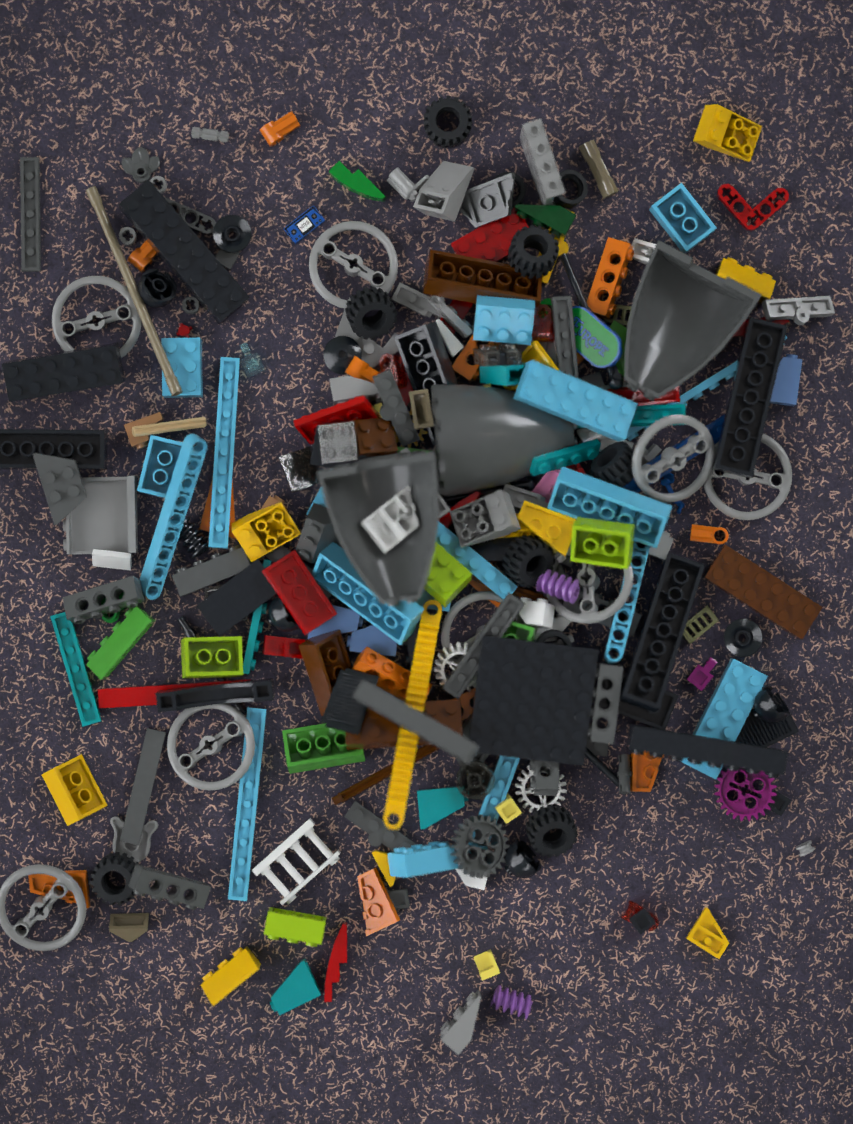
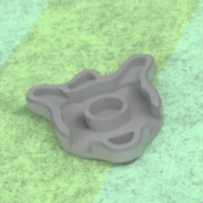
[110,816,159,863]

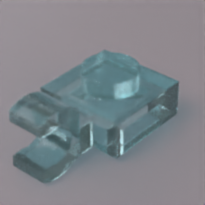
[239,342,265,378]

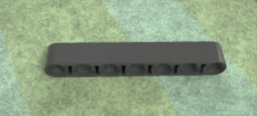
[352,680,479,764]

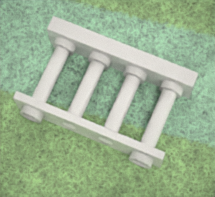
[252,818,341,905]

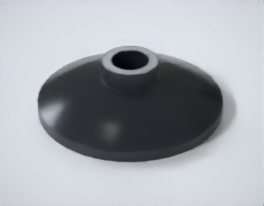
[213,215,251,253]
[323,336,362,374]
[724,619,762,657]

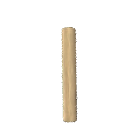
[132,417,207,437]

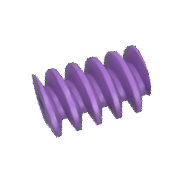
[536,569,580,604]
[490,985,532,1020]

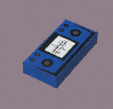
[283,205,325,244]

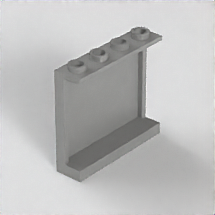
[520,118,565,206]
[63,476,138,555]

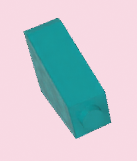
[479,363,526,386]
[417,786,468,830]
[270,958,322,1016]

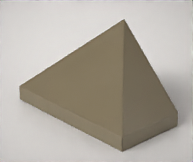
[409,389,434,430]
[109,913,149,942]

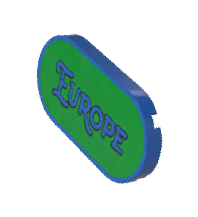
[572,306,623,368]

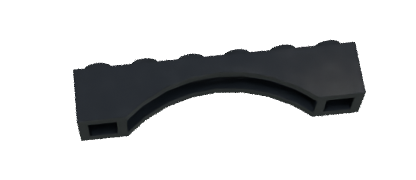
[156,678,275,713]

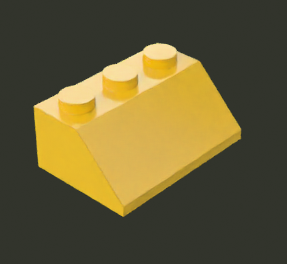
[715,257,776,303]
[42,754,108,826]
[201,946,261,1006]

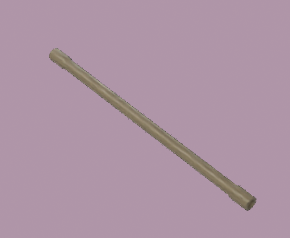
[86,186,183,396]

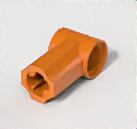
[260,111,300,147]
[127,241,158,273]
[345,356,380,383]
[690,524,729,545]

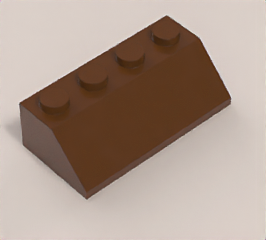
[299,630,352,716]

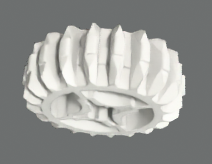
[434,642,478,692]
[515,765,567,813]

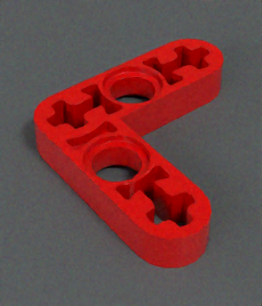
[717,184,789,231]

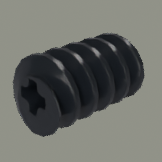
[178,516,209,560]

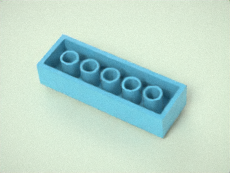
[513,360,638,442]
[547,466,672,548]
[311,542,424,645]
[680,658,768,779]

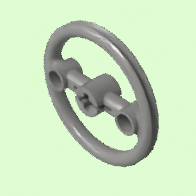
[309,221,398,309]
[52,276,141,358]
[632,415,715,503]
[703,434,792,520]
[546,557,633,624]
[441,591,529,667]
[167,703,255,790]
[0,864,86,951]

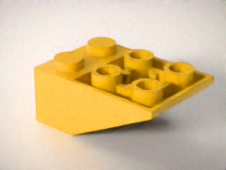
[693,104,762,162]
[232,502,301,562]

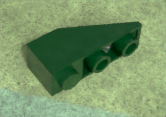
[514,204,576,238]

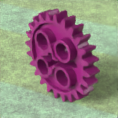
[714,768,777,822]

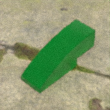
[329,161,385,202]

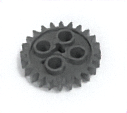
[450,815,509,878]

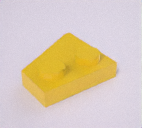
[686,907,729,959]

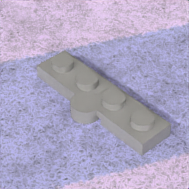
[762,296,835,325]

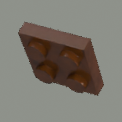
[352,418,398,457]

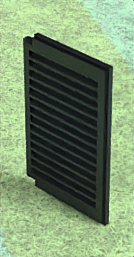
[321,668,379,735]
[735,709,799,747]

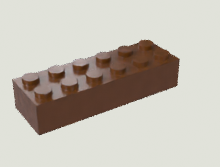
[423,249,542,315]
[702,545,823,640]
[345,699,463,750]

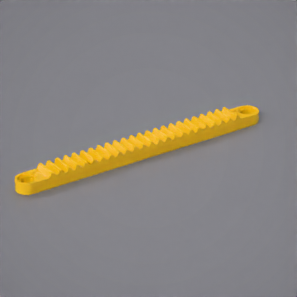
[384,600,442,830]

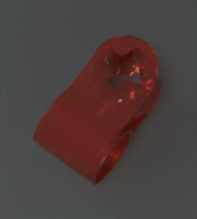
[532,304,555,342]
[379,353,407,389]
[621,900,659,931]

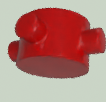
[176,323,192,338]

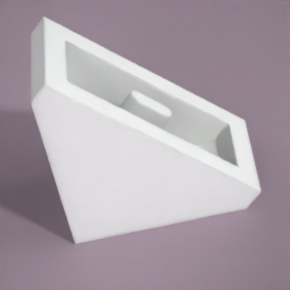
[632,239,656,265]

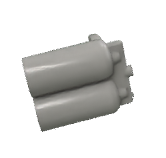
[387,167,429,202]

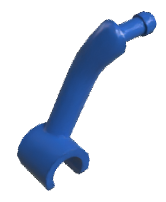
[661,473,685,514]

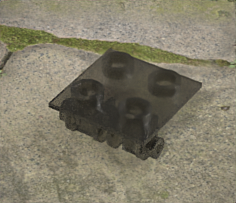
[318,421,359,464]
[278,446,321,493]

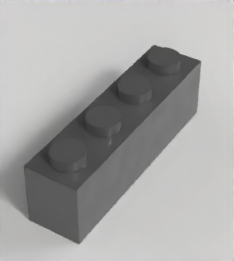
[172,545,251,597]

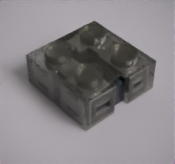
[473,343,522,366]

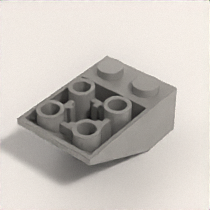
[413,161,475,222]
[329,375,383,406]
[450,490,521,547]
[440,990,481,1055]

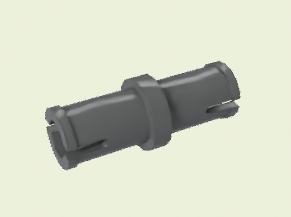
[617,754,632,795]

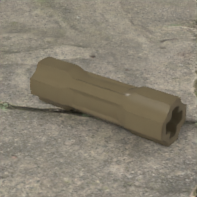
[579,140,618,199]

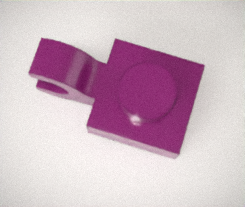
[686,657,717,691]

